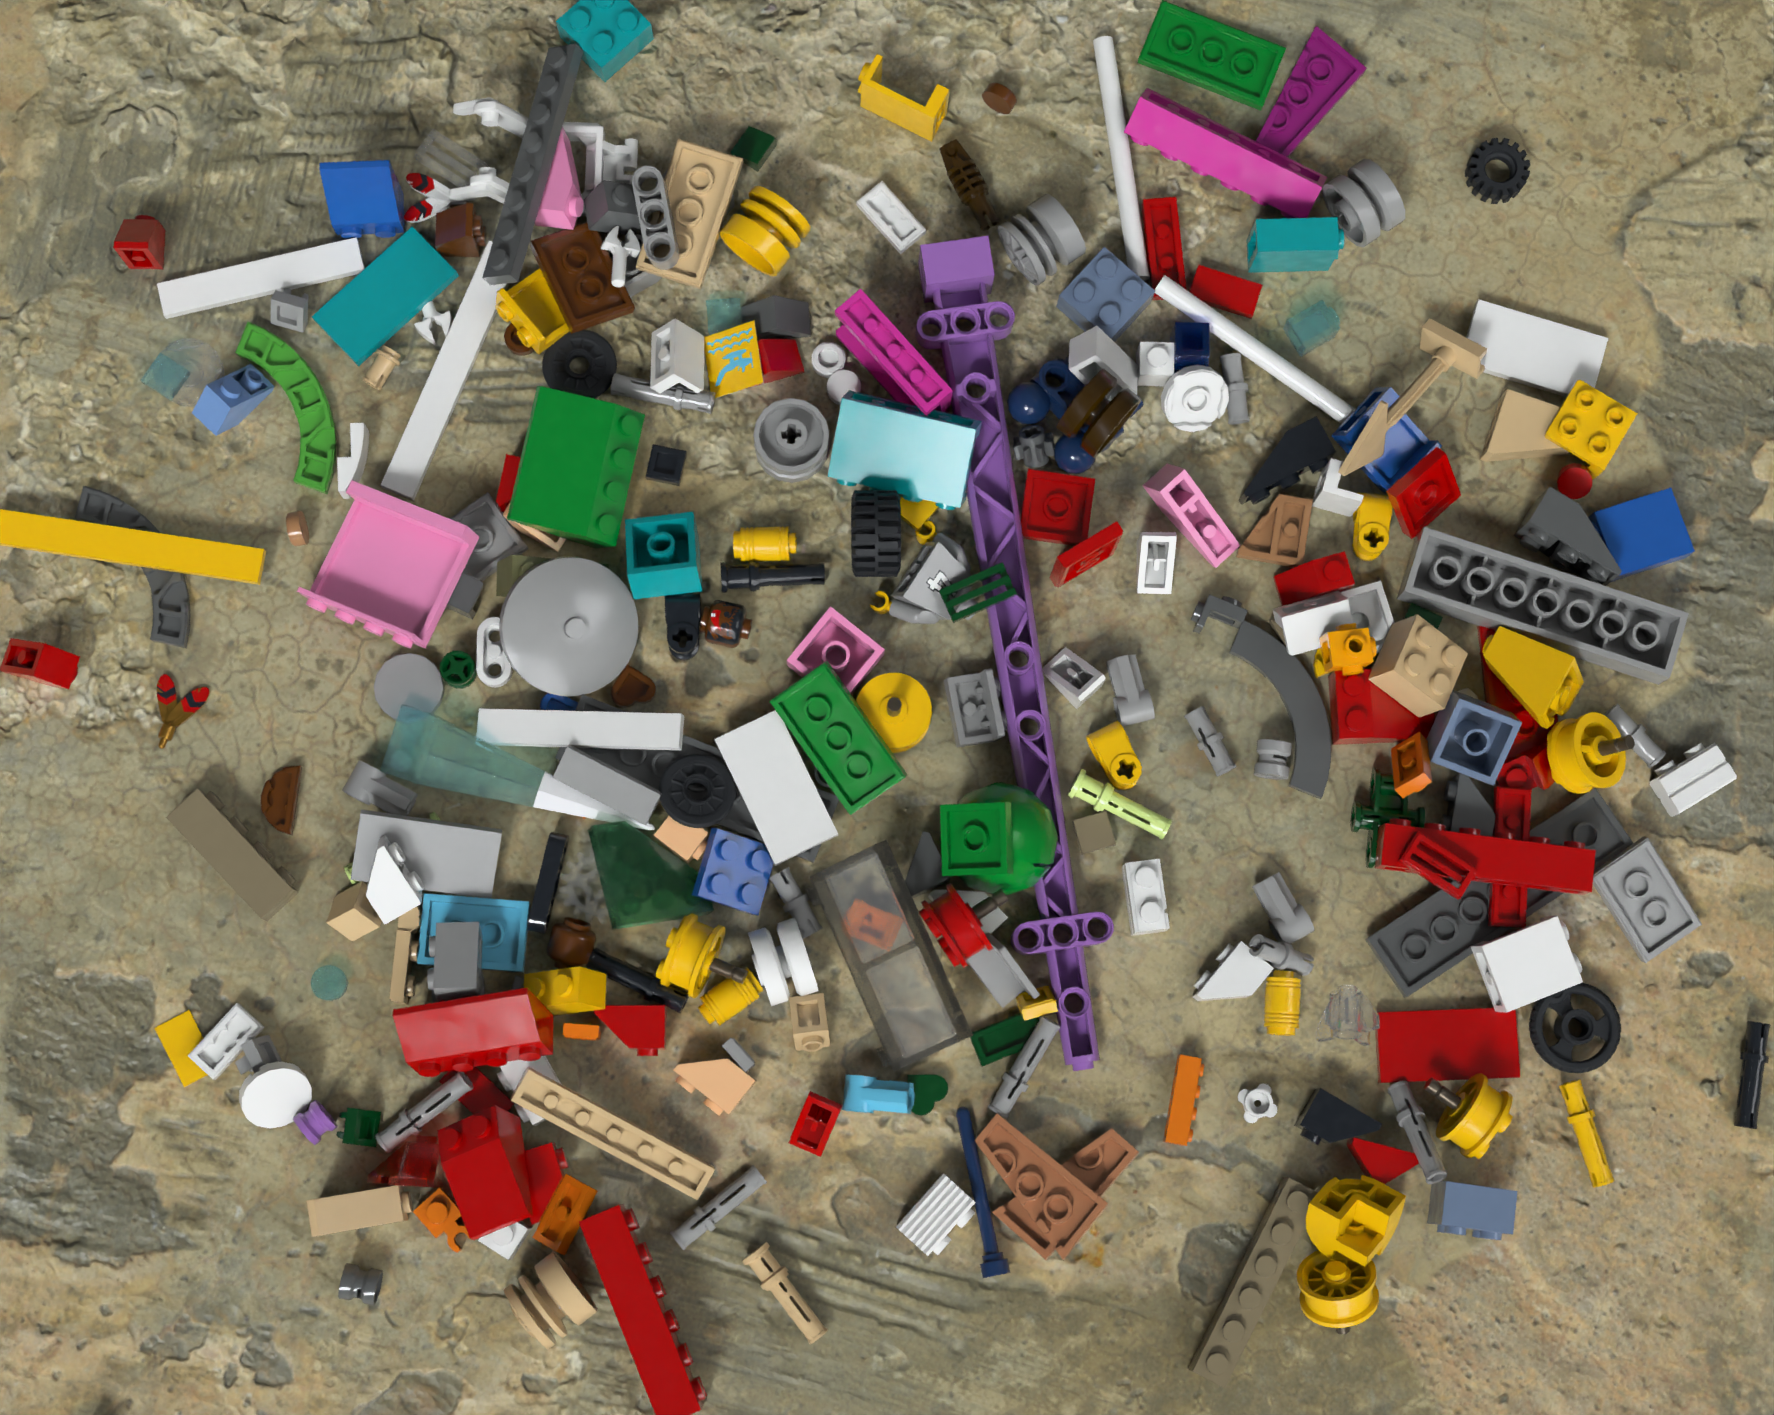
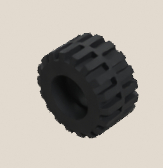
[851,490,901,577]

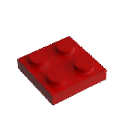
[1386,447,1461,539]
[1020,469,1096,546]

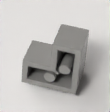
[427,922,485,1003]

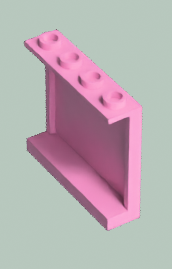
[297,480,479,649]

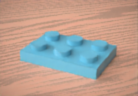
[417,893,530,973]

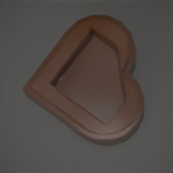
[611,664,656,708]

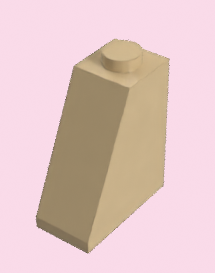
[1480,389,1569,462]
[307,1185,413,1237]

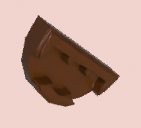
[261,766,302,835]

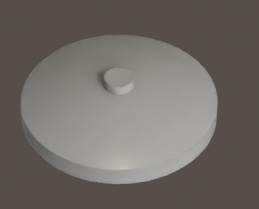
[499,557,638,696]

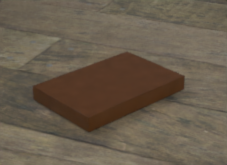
[530,222,635,334]

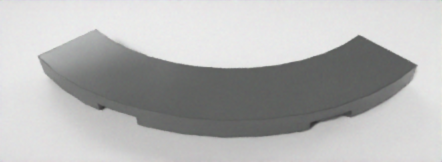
[75,486,190,648]
[1229,621,1331,799]

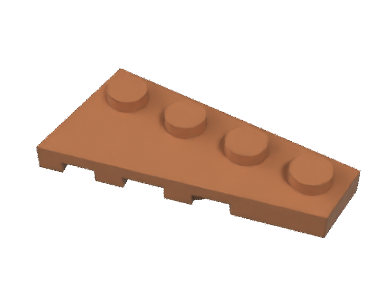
[975,1113,1108,1261]
[992,1128,1139,1261]

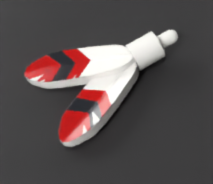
[404,173,475,223]

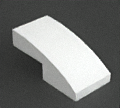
[337,423,369,499]

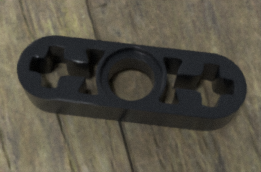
[527,832,569,934]

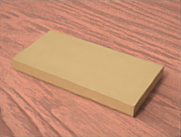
[635,139,744,289]

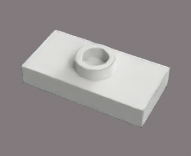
[856,181,926,255]
[188,1003,264,1080]

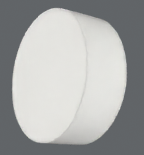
[812,342,846,378]
[827,370,861,405]

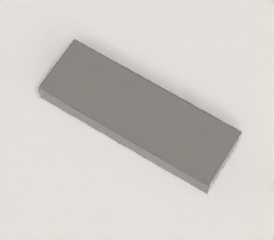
[552,745,662,825]

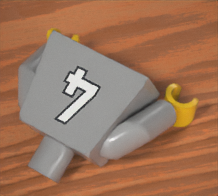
[870,520,978,624]

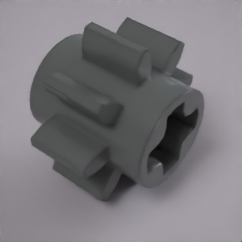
[1013,425,1055,468]

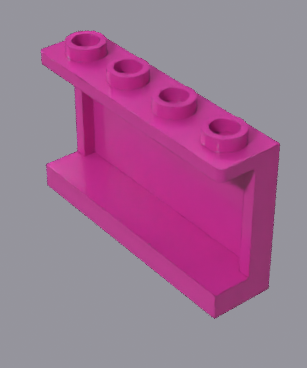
[835,289,953,416]

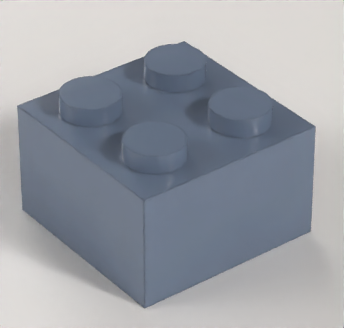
[1056,247,1155,342]
[1426,690,1522,786]
[1427,1181,1518,1240]

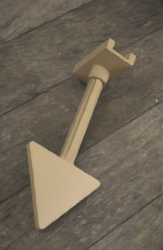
[1338,318,1487,476]

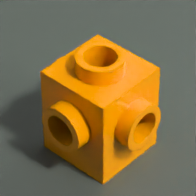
[1319,623,1377,675]

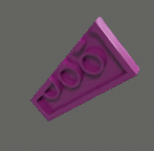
[1256,26,1367,157]

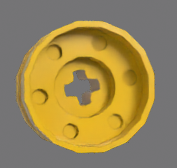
[720,186,811,277]

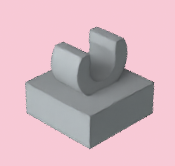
[271,288,309,333]
[235,1035,282,1075]

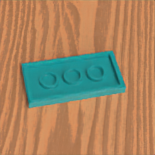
[312,227,459,367]

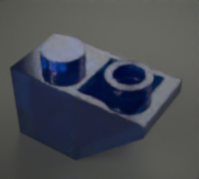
[1170,322,1210,373]

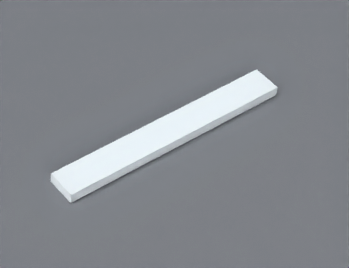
[381,241,509,500]

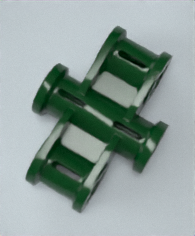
[1350,768,1425,868]

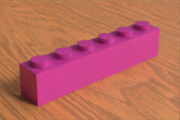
[1124,88,1327,218]

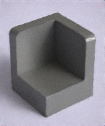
[446,573,484,620]

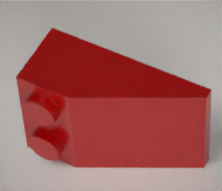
[1328,669,1435,745]
[437,1105,533,1240]

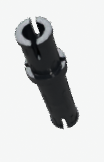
[586,947,689,1013]
[1734,1021,1770,1129]

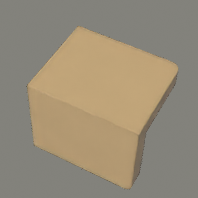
[326,881,382,941]

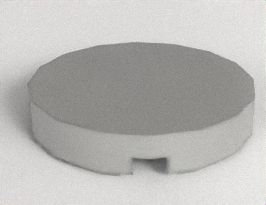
[374,653,445,723]

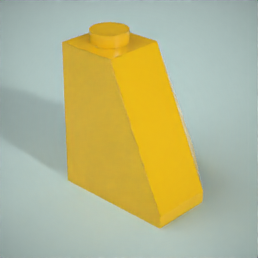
[1483,626,1584,729]

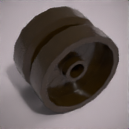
[1056,368,1141,458]

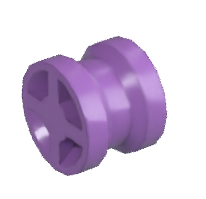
[293,1099,338,1145]

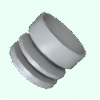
[997,194,1086,285]

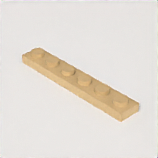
[510,1067,715,1200]

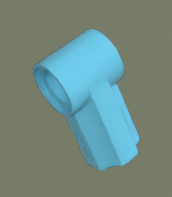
[842,1075,915,1114]

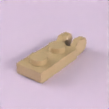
[389,907,422,1005]

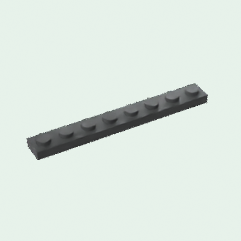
[482,44,583,285]

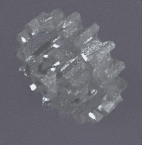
[559,847,636,924]

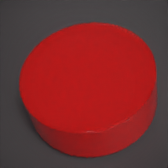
[1557,463,1592,499]

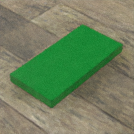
[1137,0,1286,111]
[769,661,908,815]

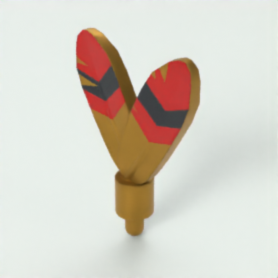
[157,674,210,749]

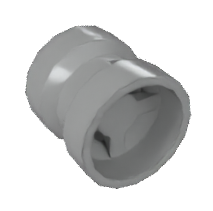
[1254,739,1292,780]

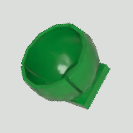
[940,782,1058,895]

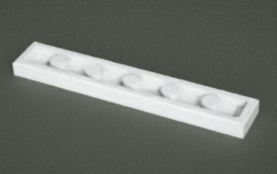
[157,237,365,319]
[476,708,684,750]

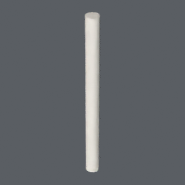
[1093,36,1150,281]
[1155,275,1355,424]

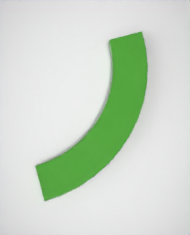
[235,322,337,494]

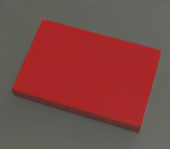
[1049,521,1124,588]

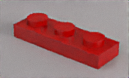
[1142,197,1187,300]

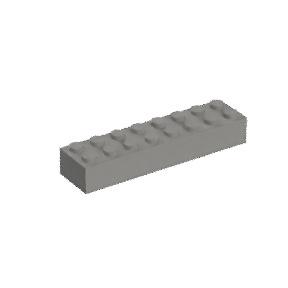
[1397,527,1689,685]

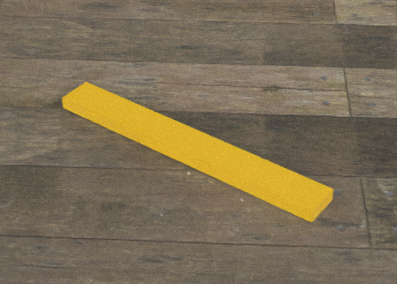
[0,509,266,585]

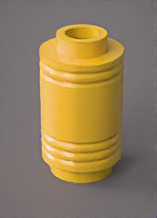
[733,526,797,562]
[697,968,763,1026]
[1264,970,1301,1036]

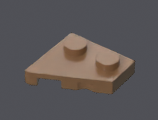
[1236,494,1313,567]

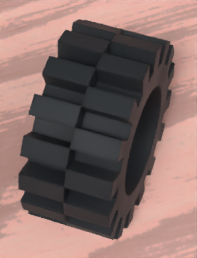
[1465,138,1530,204]

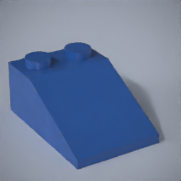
[319,160,405,239]

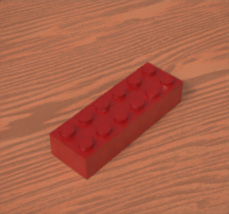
[579,1204,707,1415]

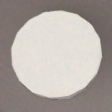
[1161,365,1229,432]
[239,1061,312,1128]

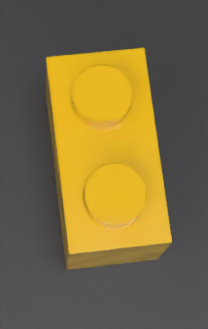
[524,966,607,1016]

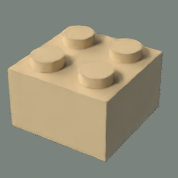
[1368,614,1468,717]

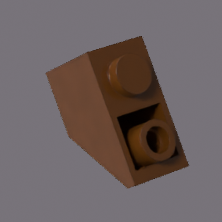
[435,203,487,257]

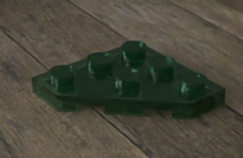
[588,821,714,930]

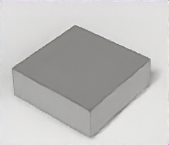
[722,1038,755,1073]

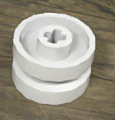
[748,918,819,1007]

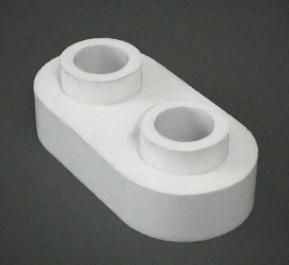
[476,617,513,688]

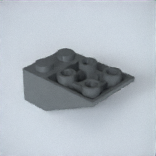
[1514,487,1622,586]

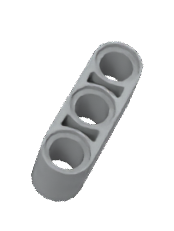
[632,166,679,270]

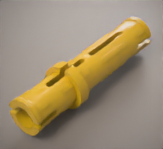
[1559,1079,1615,1188]

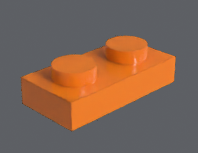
[1391,732,1432,798]
[532,1174,598,1255]

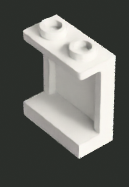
[1471,916,1583,1013]

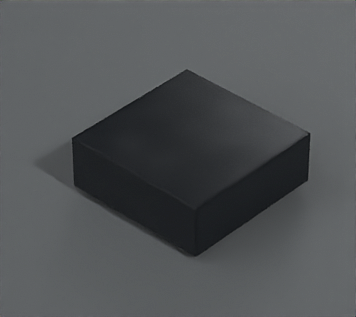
[645,444,687,486]

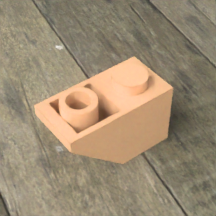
[673,1058,756,1116]

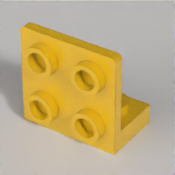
[1544,380,1638,480]

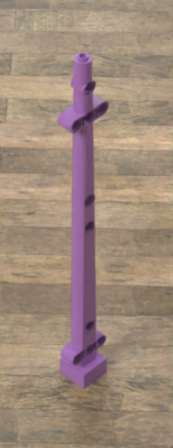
[915,236,1114,1071]

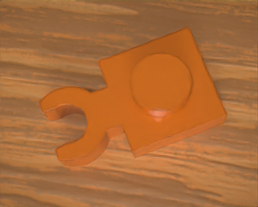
[413,1187,472,1253]

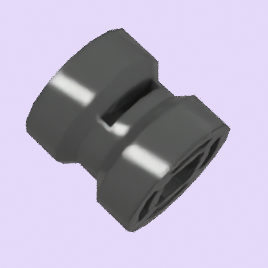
[338,1263,383,1305]

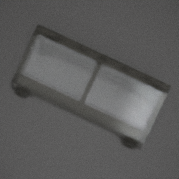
[805,839,973,1073]

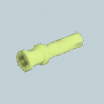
[1067,768,1172,840]

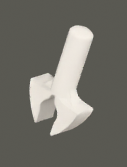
[601,226,641,287]
[414,300,452,344]

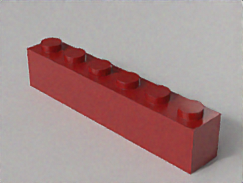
[1375,819,1596,895]

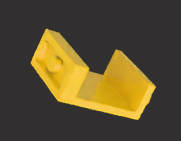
[858,54,949,142]

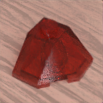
[367,1135,444,1188]

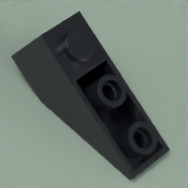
[1239,416,1336,505]

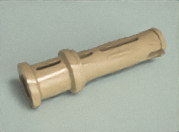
[742,1241,828,1344]

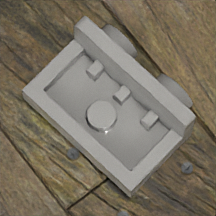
[943,668,1007,748]

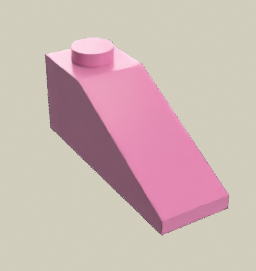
[535,126,583,230]
[1143,463,1241,568]

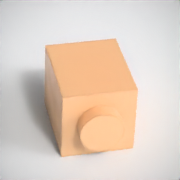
[654,816,709,864]

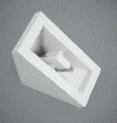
[1137,532,1177,594]
[1042,647,1106,709]

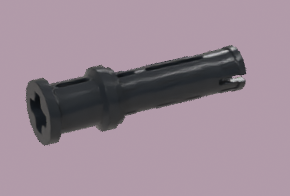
[720,561,825,593]

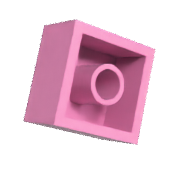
[787,606,885,695]

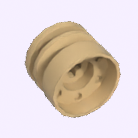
[504,1251,598,1349]

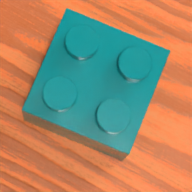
[556,0,654,82]
[625,512,702,599]

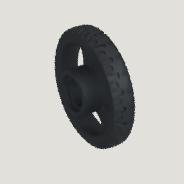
[1529,983,1621,1073]

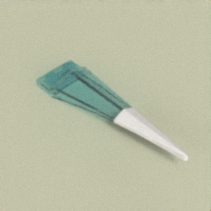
[380,704,655,830]

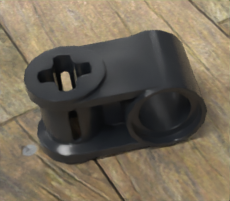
[665,592,701,661]

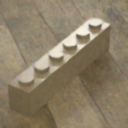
[1188,1177,1318,1388]

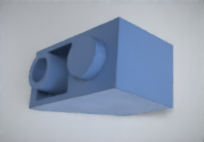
[192,364,275,436]

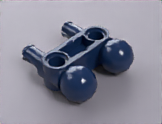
[1007,355,1144,474]

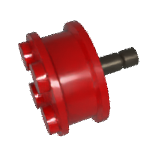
[918,883,1009,968]

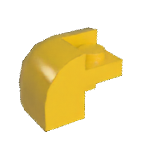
[1306,1175,1406,1267]

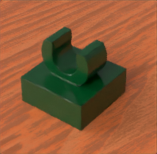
[336,1108,381,1147]

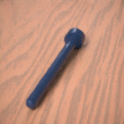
[956,1107,1011,1278]

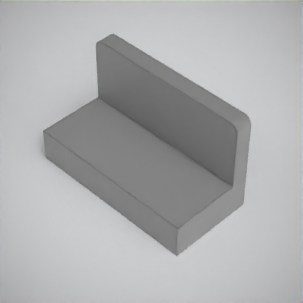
[967,932,1040,1008]

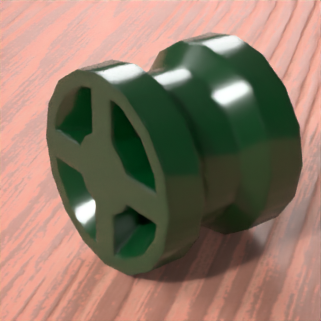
[440,651,477,689]

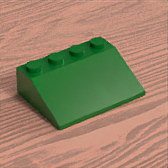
[507,386,645,549]

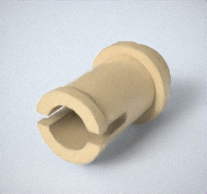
[361,345,401,391]

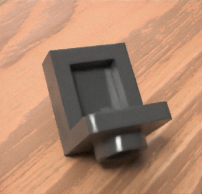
[1191,594,1248,634]

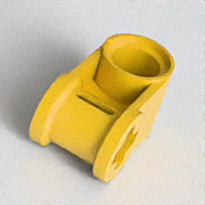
[1352,492,1393,561]
[1086,720,1142,790]

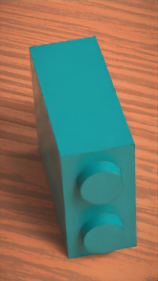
[1246,217,1344,273]

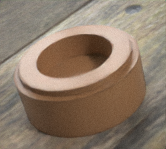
[286,511,309,547]

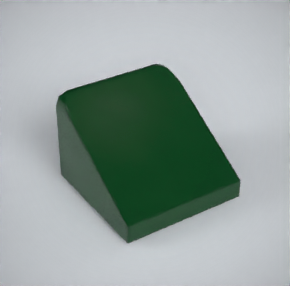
[730,126,777,172]

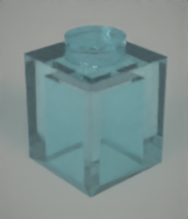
[1283,300,1340,357]

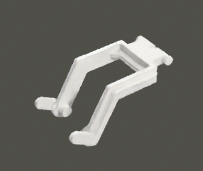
[449,97,638,216]

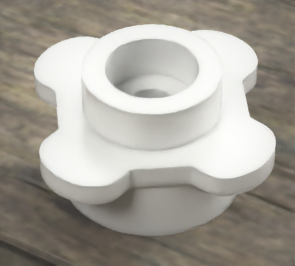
[1237,1083,1277,1123]

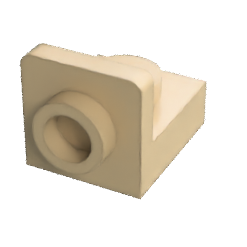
[789,993,830,1052]

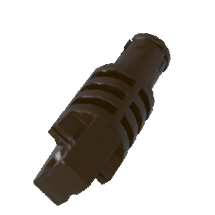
[939,139,1000,231]

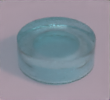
[311,965,348,1001]

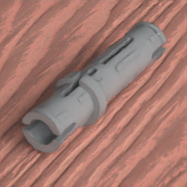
[611,373,715,414]
[988,1016,1060,1118]
[375,1072,474,1153]
[1388,1081,1448,1184]
[670,1165,767,1250]

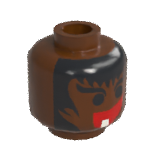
[700,600,752,648]

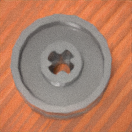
[1322,159,1405,248]
[753,398,829,483]

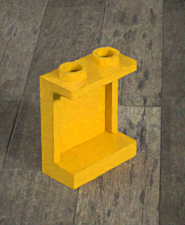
[495,268,569,355]

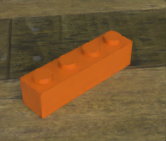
[1163,1054,1204,1146]

